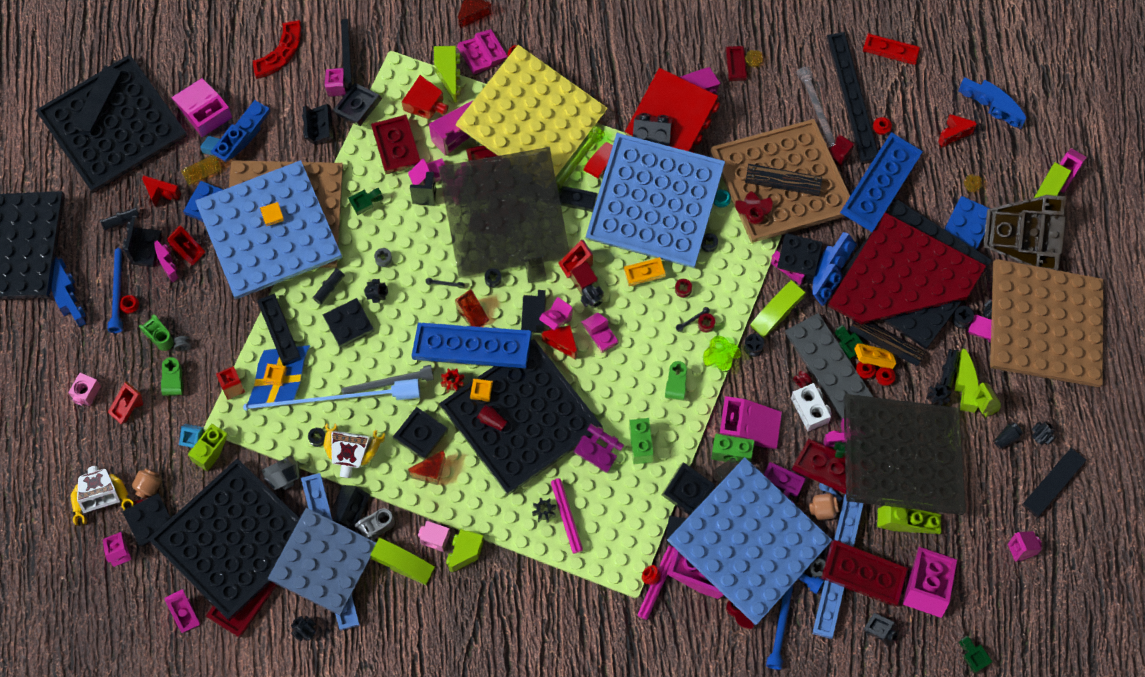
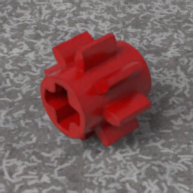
[441,368,464,393]

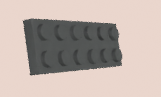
[785,313,880,424]

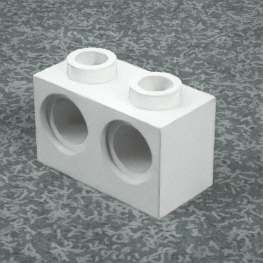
[791,383,832,432]

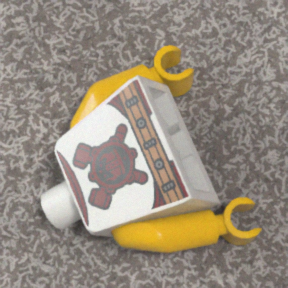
[324,423,385,478]
[70,466,134,526]

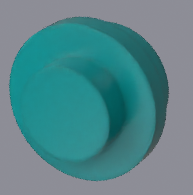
[713,189,731,208]

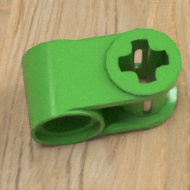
[139,314,174,351]
[161,357,183,396]
[665,361,687,400]

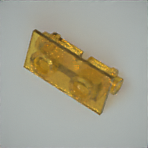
[180,155,222,186]

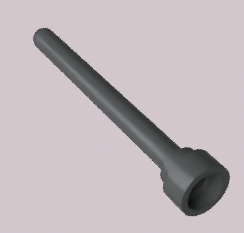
[341,365,434,395]

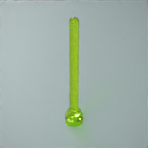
[548,126,605,197]

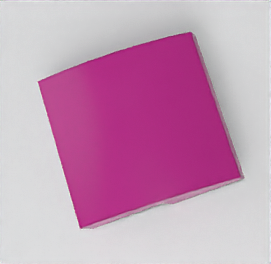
[457,29,508,75]

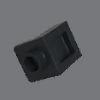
[864,613,899,647]

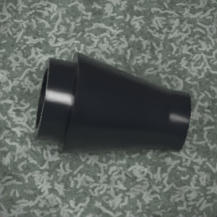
[993,422,1023,450]

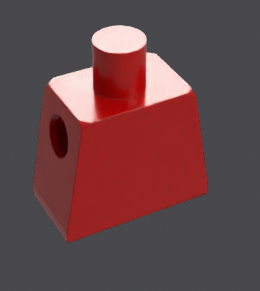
[402,75,449,119]

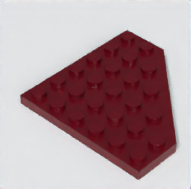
[828,213,986,325]

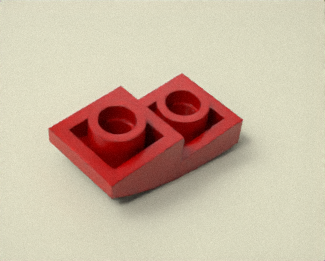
[583,142,613,179]

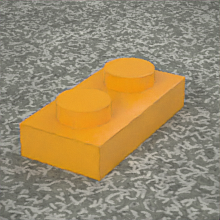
[624,257,666,286]
[855,343,896,369]

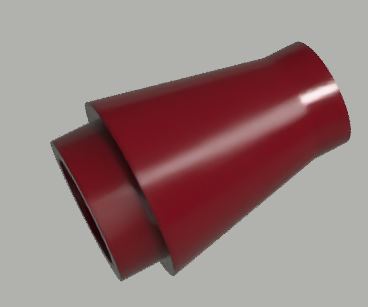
[477,405,507,431]

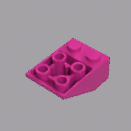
[171,78,232,137]
[719,396,782,449]

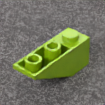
[434,46,460,103]
[877,503,941,534]

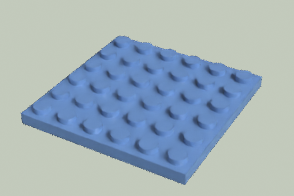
[585,133,725,268]
[195,160,342,300]
[667,457,832,625]

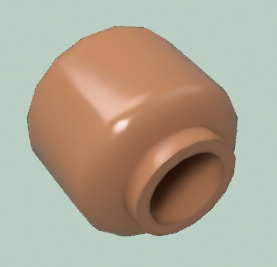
[132,468,162,499]
[809,493,840,520]

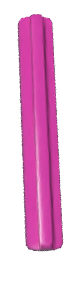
[551,478,583,554]
[638,546,675,620]

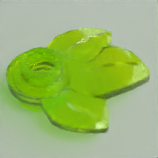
[703,336,741,372]

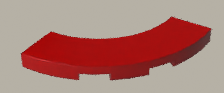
[253,20,302,79]

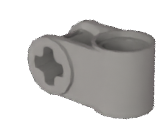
[355,508,395,541]

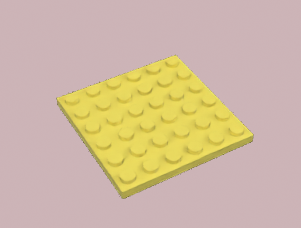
[455,45,608,190]

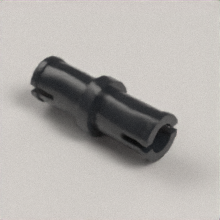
[100,207,140,231]
[312,268,345,305]
[939,349,960,389]

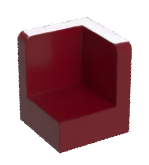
[829,134,854,167]
[570,262,598,295]

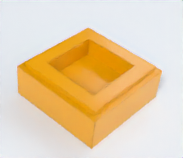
[260,202,284,227]
[263,363,287,386]
[470,378,493,402]

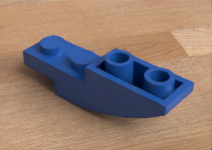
[958,77,1026,129]
[211,100,270,162]
[813,232,857,306]
[51,257,86,327]

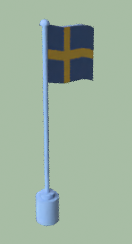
[243,345,420,411]

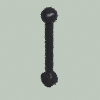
[426,277,465,289]
[676,307,710,332]

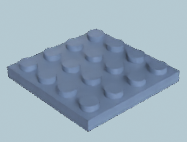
[268,508,376,616]

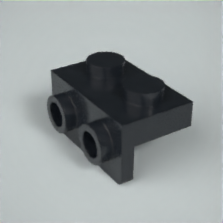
[302,104,333,145]
[633,113,673,145]

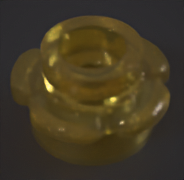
[745,50,763,67]
[964,174,982,192]

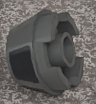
[261,455,300,490]

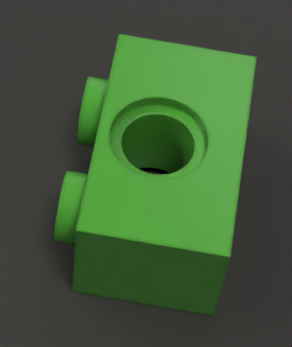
[629,418,653,464]
[711,434,754,464]

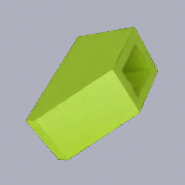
[188,423,228,472]
[446,529,484,572]

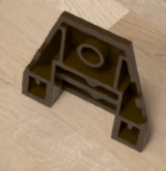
[983,195,1067,271]

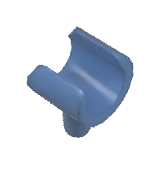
[819,483,843,502]

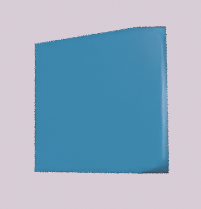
[200,136,220,156]
[179,424,204,448]

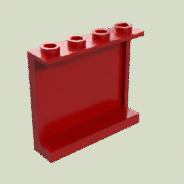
[625,68,720,153]

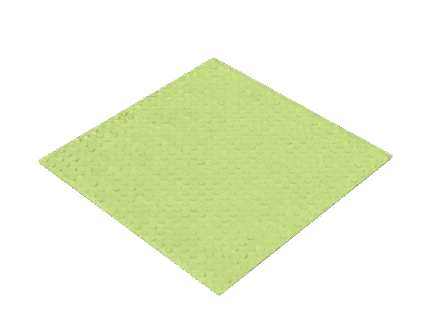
[204,51,782,598]

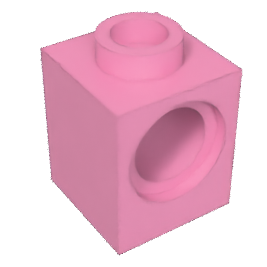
[68,373,101,406]
[418,521,450,552]

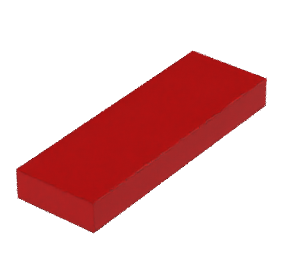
[863,33,920,65]

